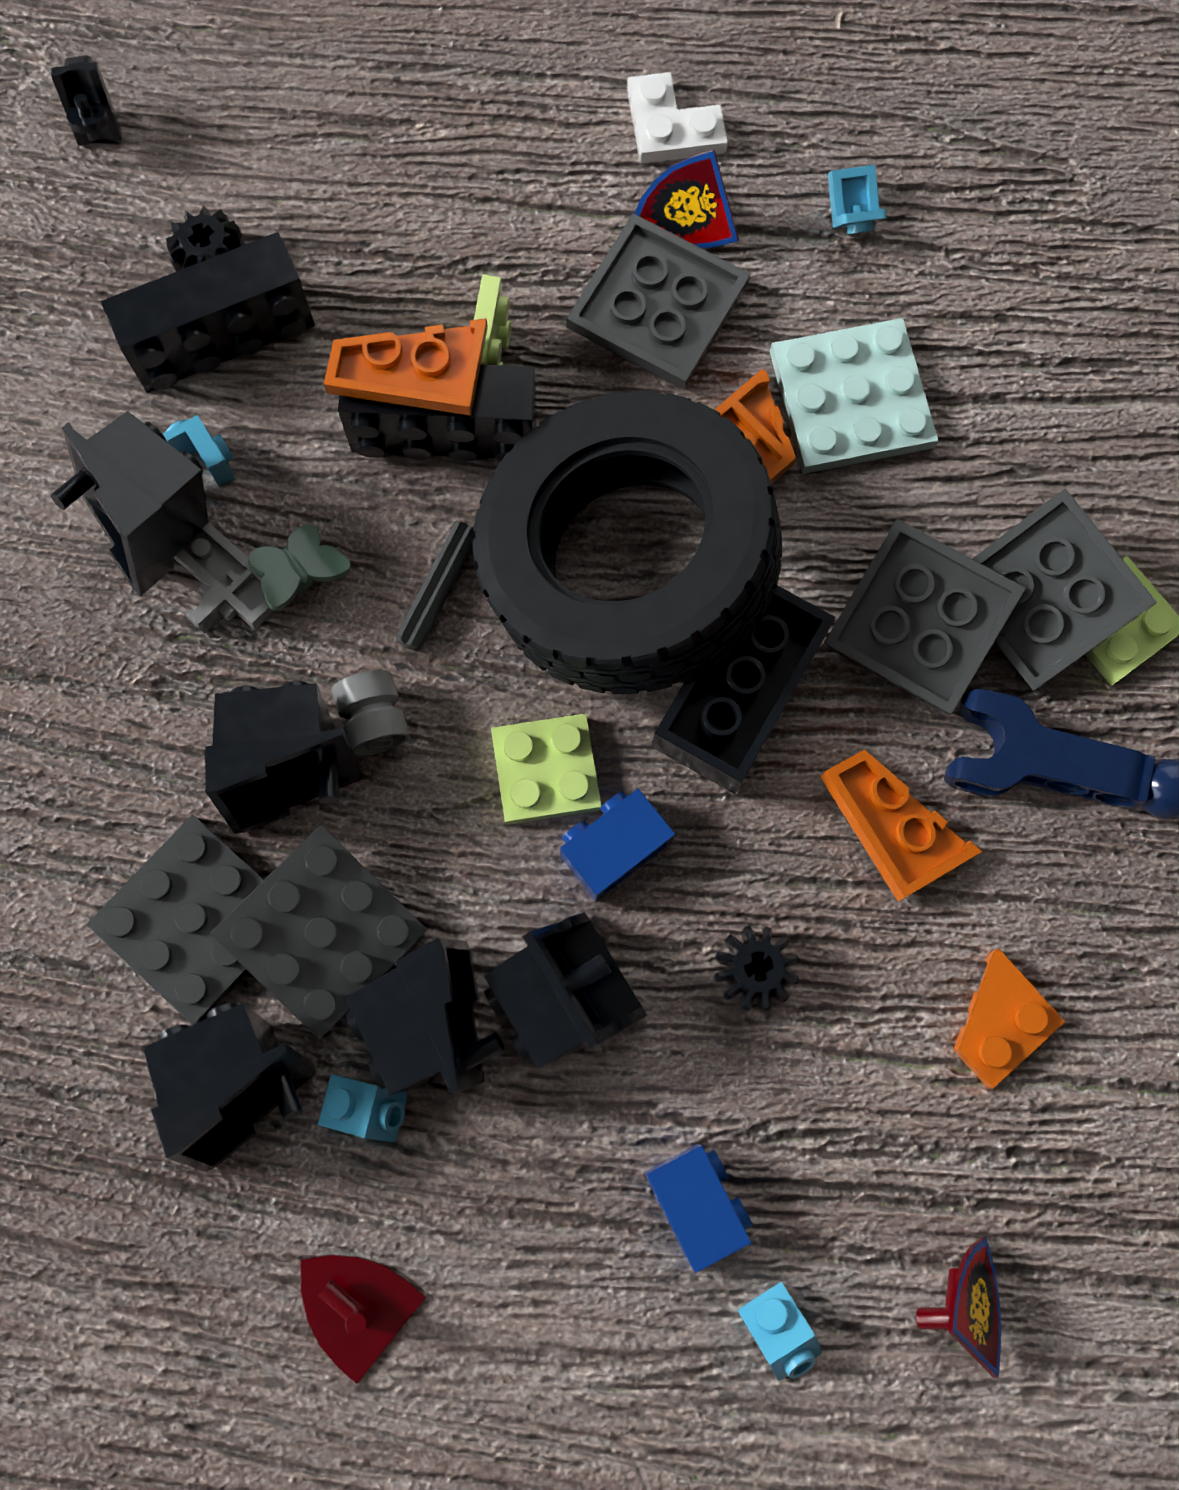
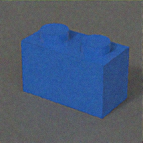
[560,788,675,902]
[644,1144,753,1273]

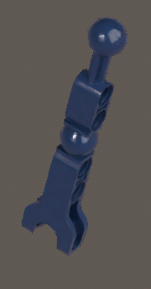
[944,689,1179,820]

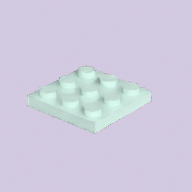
[770,318,938,474]

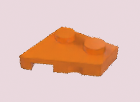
[714,368,796,484]
[953,948,1065,1089]

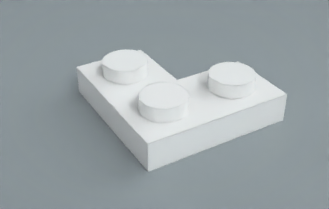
[627,72,728,164]

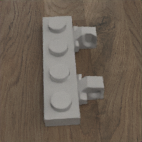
[173,522,275,634]

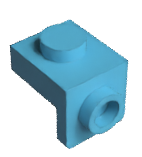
[827,165,887,235]
[163,415,235,487]
[318,1074,407,1143]
[737,1282,822,1381]

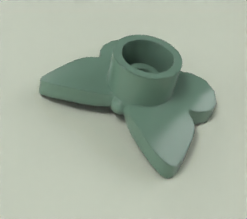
[248,525,350,611]

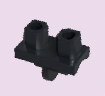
[51,55,122,146]

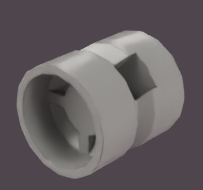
[331,670,411,757]

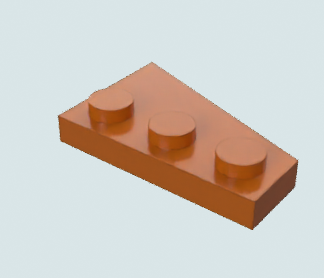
[324,318,488,416]
[820,749,982,902]

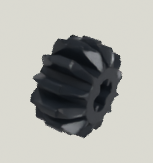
[166,206,245,271]
[714,926,799,1012]

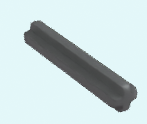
[396,521,476,651]

